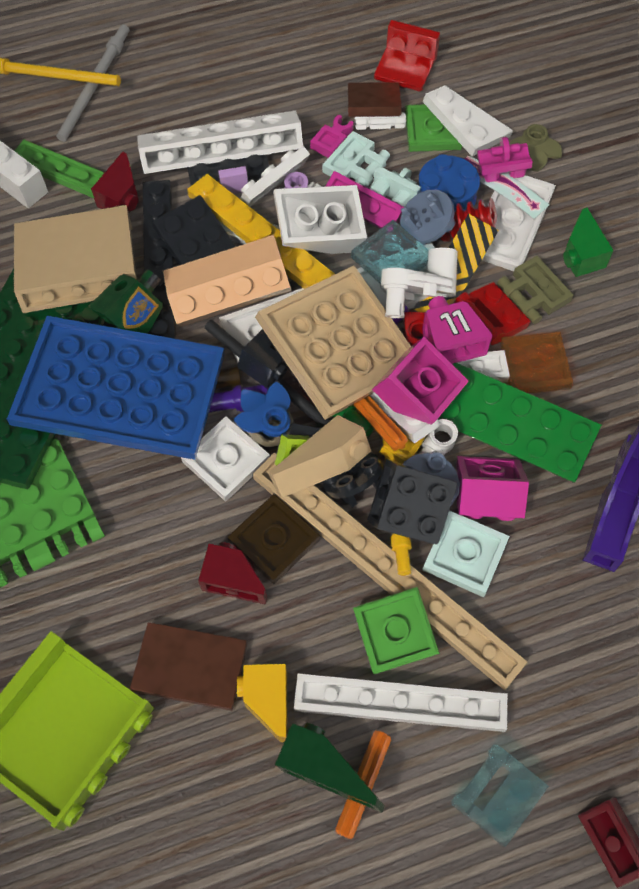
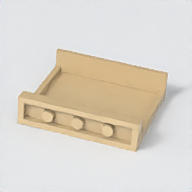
[14,205,138,313]

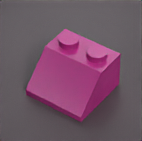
[372,337,469,425]
[456,456,529,521]

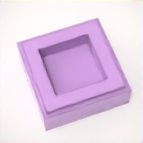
[218,166,248,194]

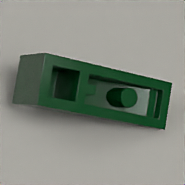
[275,723,385,813]

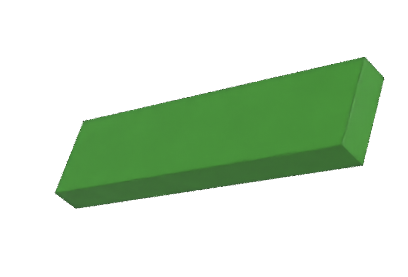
[14,139,105,198]

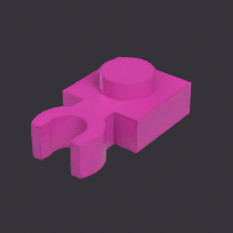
[310,115,353,158]

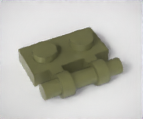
[497,256,574,325]

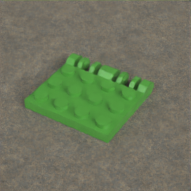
[0,438,105,588]

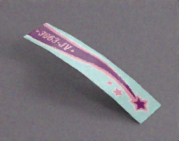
[465,156,550,219]

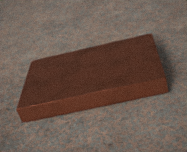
[130,622,247,711]

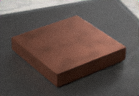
[348,82,402,117]

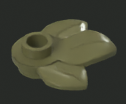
[510,124,562,171]

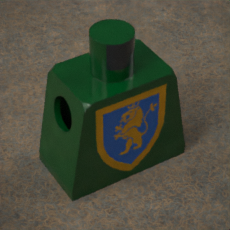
[88,269,163,334]

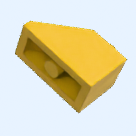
[237,664,287,742]

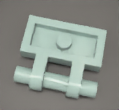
[322,131,390,188]

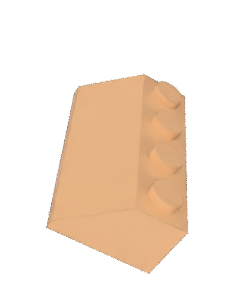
[163,235,292,327]

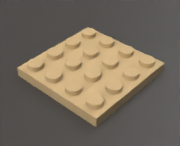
[255,266,411,420]

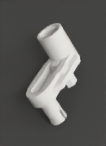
[381,248,458,318]

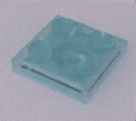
[351,220,428,284]

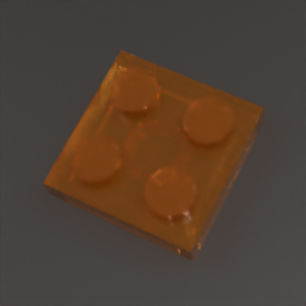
[500,332,573,393]

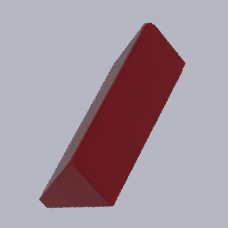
[578,797,639,888]

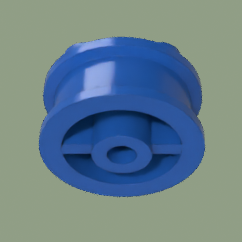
[419,154,480,213]

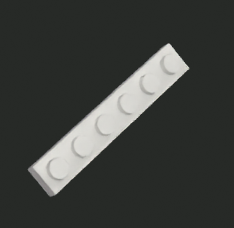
[294,674,507,732]

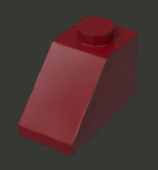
[91,151,139,213]
[198,542,267,605]

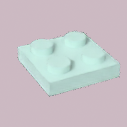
[423,510,509,597]

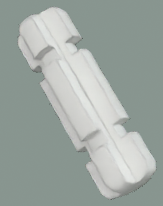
[355,112,406,130]

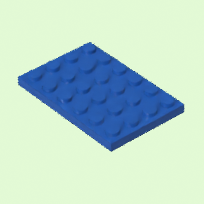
[7,316,225,460]

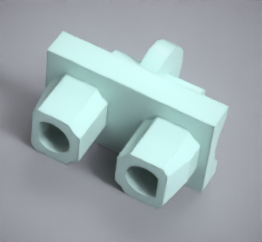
[370,166,421,207]

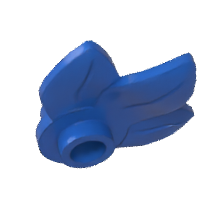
[234,382,291,437]

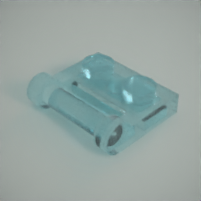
[451,744,549,847]

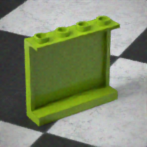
[0,631,154,831]

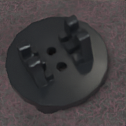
[323,453,383,508]

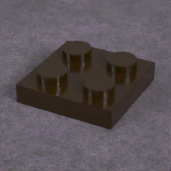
[227,494,320,584]

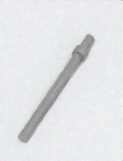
[56,24,130,142]

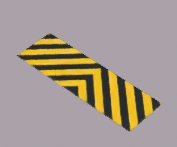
[413,214,499,312]

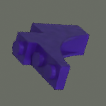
[583,425,639,572]

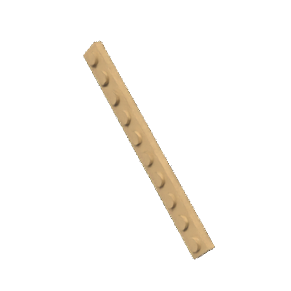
[253,453,528,691]

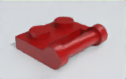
[454,282,531,345]

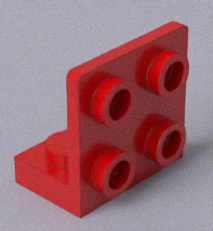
[374,20,440,91]

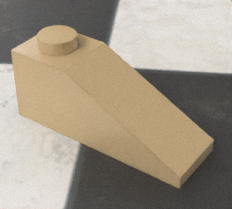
[269,415,371,498]

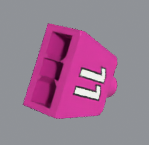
[422,296,492,364]

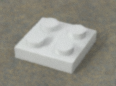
[181,417,270,502]

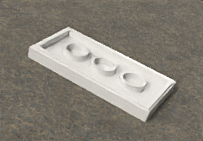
[482,172,556,271]

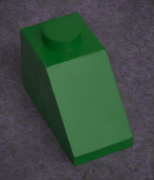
[563,208,614,277]

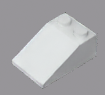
[273,185,367,254]

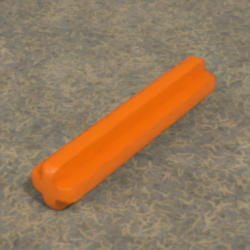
[353,395,408,451]
[335,730,391,839]

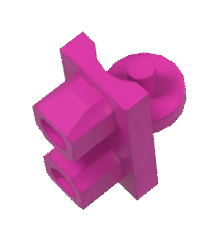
[477,137,533,182]

